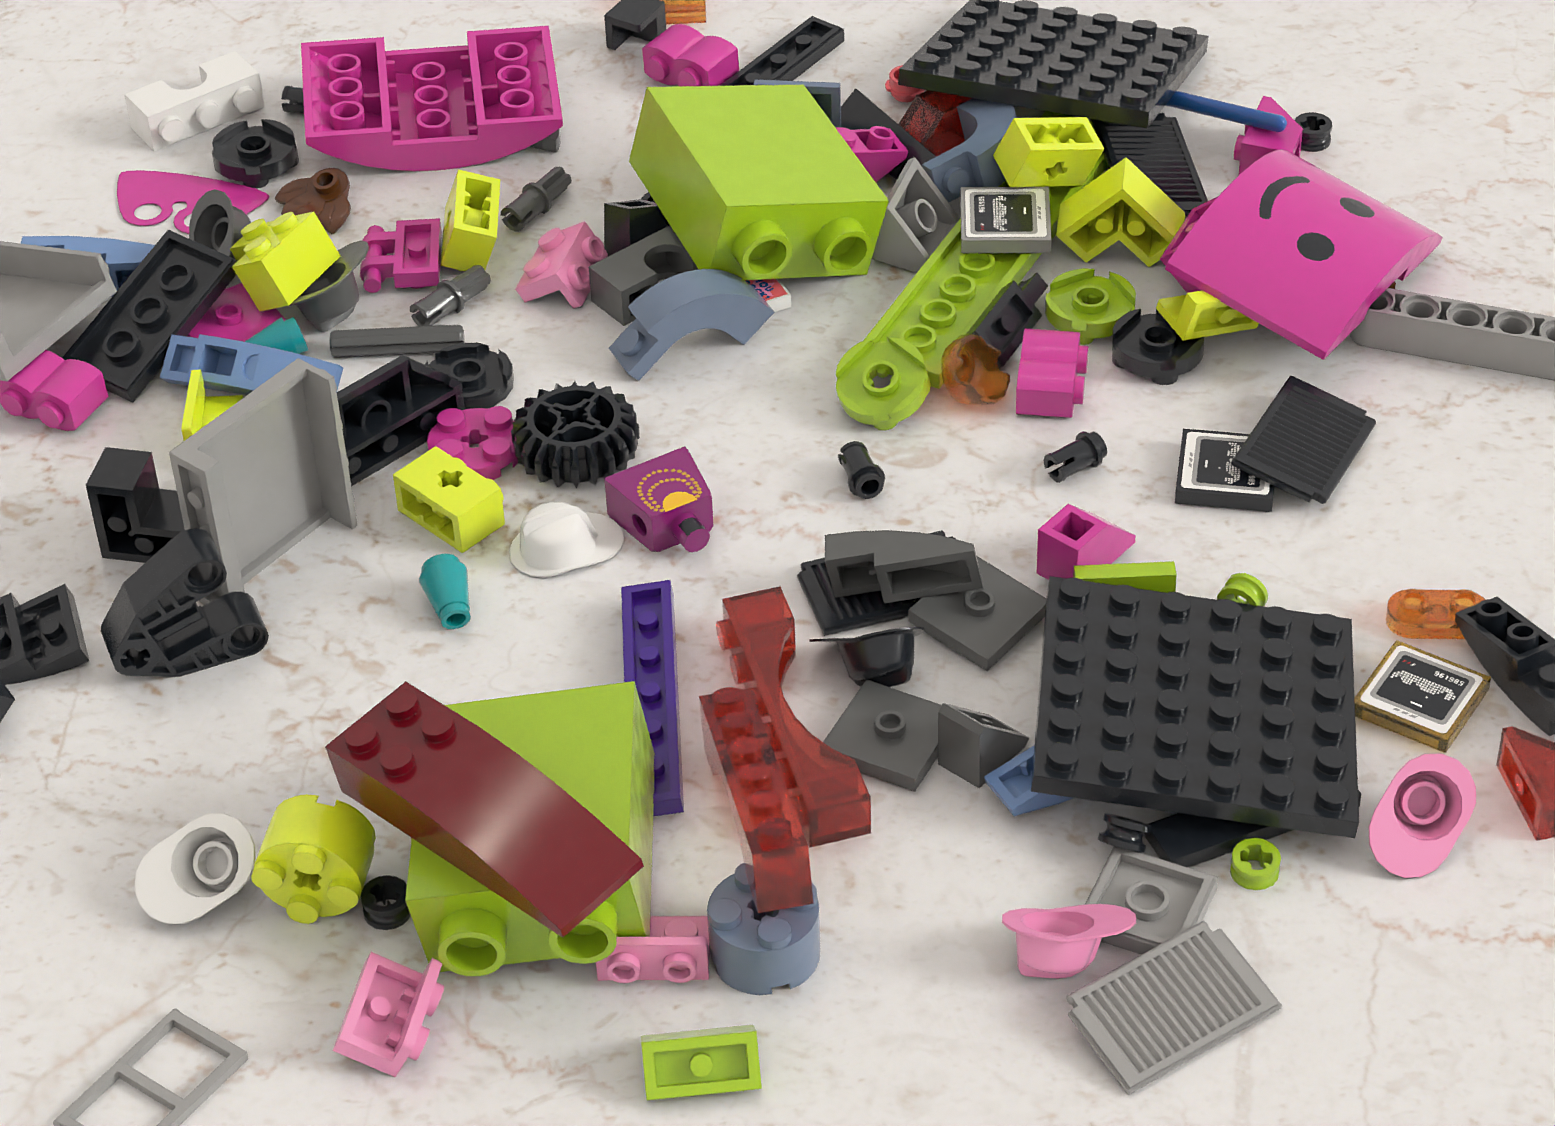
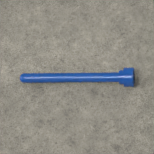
[1165,91,1287,132]

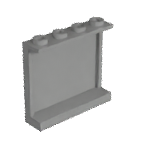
[0,241,117,381]
[169,358,357,605]

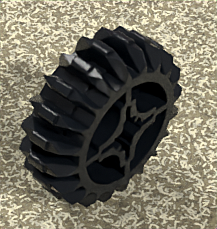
[511,381,640,488]

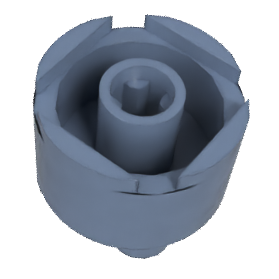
[707,861,820,995]

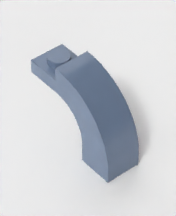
[922,98,1017,203]
[609,269,774,381]

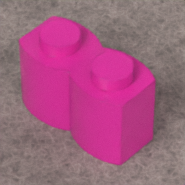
[642,24,739,86]
[1016,328,1088,418]
[0,350,109,431]

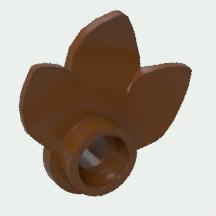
[275,168,351,234]

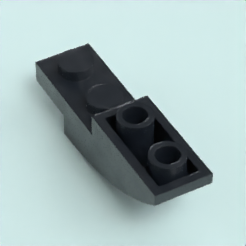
[1455,596,1555,736]

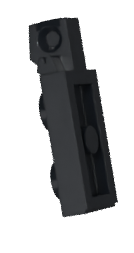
[962,273,1048,373]

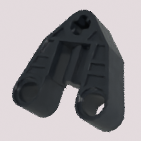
[100,528,269,677]

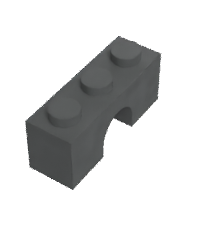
[589,226,698,326]

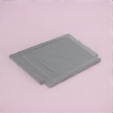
[1067,921,1282,1095]

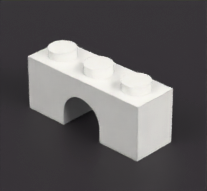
[124,51,265,151]

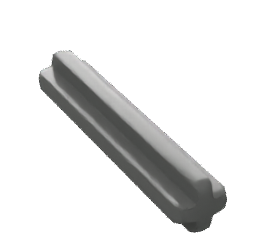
[329,325,465,357]

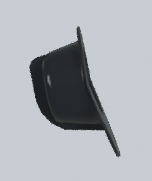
[809,626,925,687]

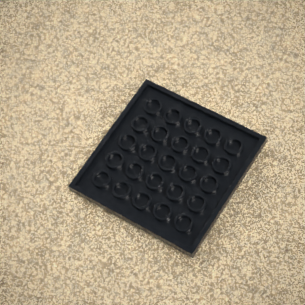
[898,0,1209,128]
[1031,576,1359,838]

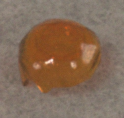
[941,334,1010,406]

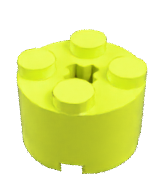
[251,794,376,924]

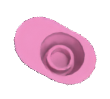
[1368,753,1476,878]
[1002,904,1136,979]

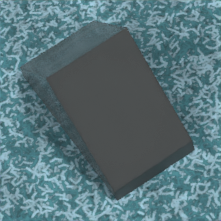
[938,703,1029,788]

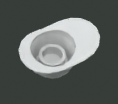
[509,501,624,578]
[134,813,255,924]

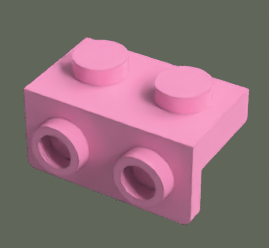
[515,221,608,308]
[333,952,444,1077]

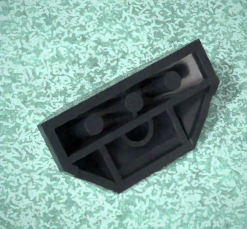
[337,355,465,487]

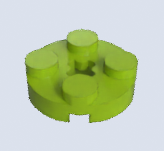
[1045,268,1136,345]
[836,337,931,431]

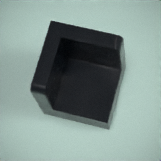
[604,0,666,50]
[604,199,666,256]

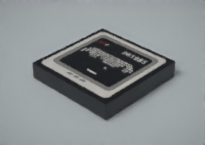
[1175,428,1274,512]

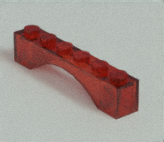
[716,586,871,848]
[699,687,814,913]

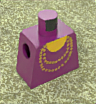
[604,446,714,553]

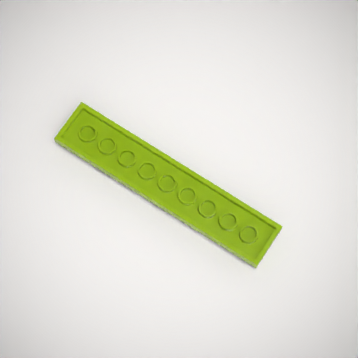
[863,111,1108,389]

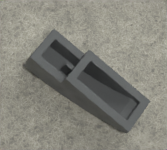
[825,530,983,603]

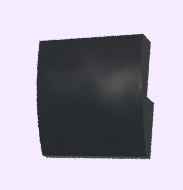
[0,584,89,685]

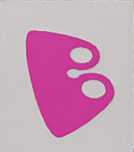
[117,170,270,234]

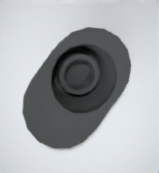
[189,189,251,259]
[289,241,369,332]

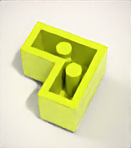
[1056,158,1185,267]
[230,211,341,311]

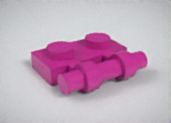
[360,218,442,293]

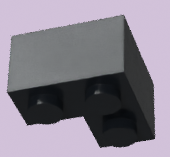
[85,447,185,563]

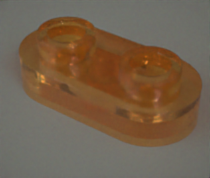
[1386,589,1486,639]

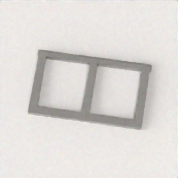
[53,1009,248,1126]

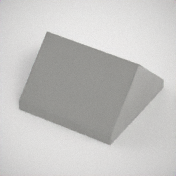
[872,157,960,273]

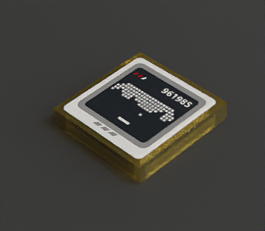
[1355,640,1491,753]

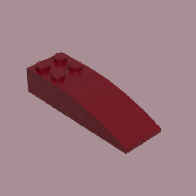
[325,681,644,937]

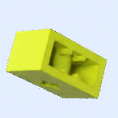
[993,117,1104,187]
[440,169,501,271]
[393,446,505,553]

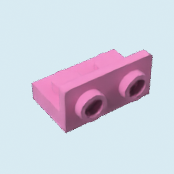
[596,916,710,983]

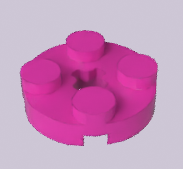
[427,406,518,480]

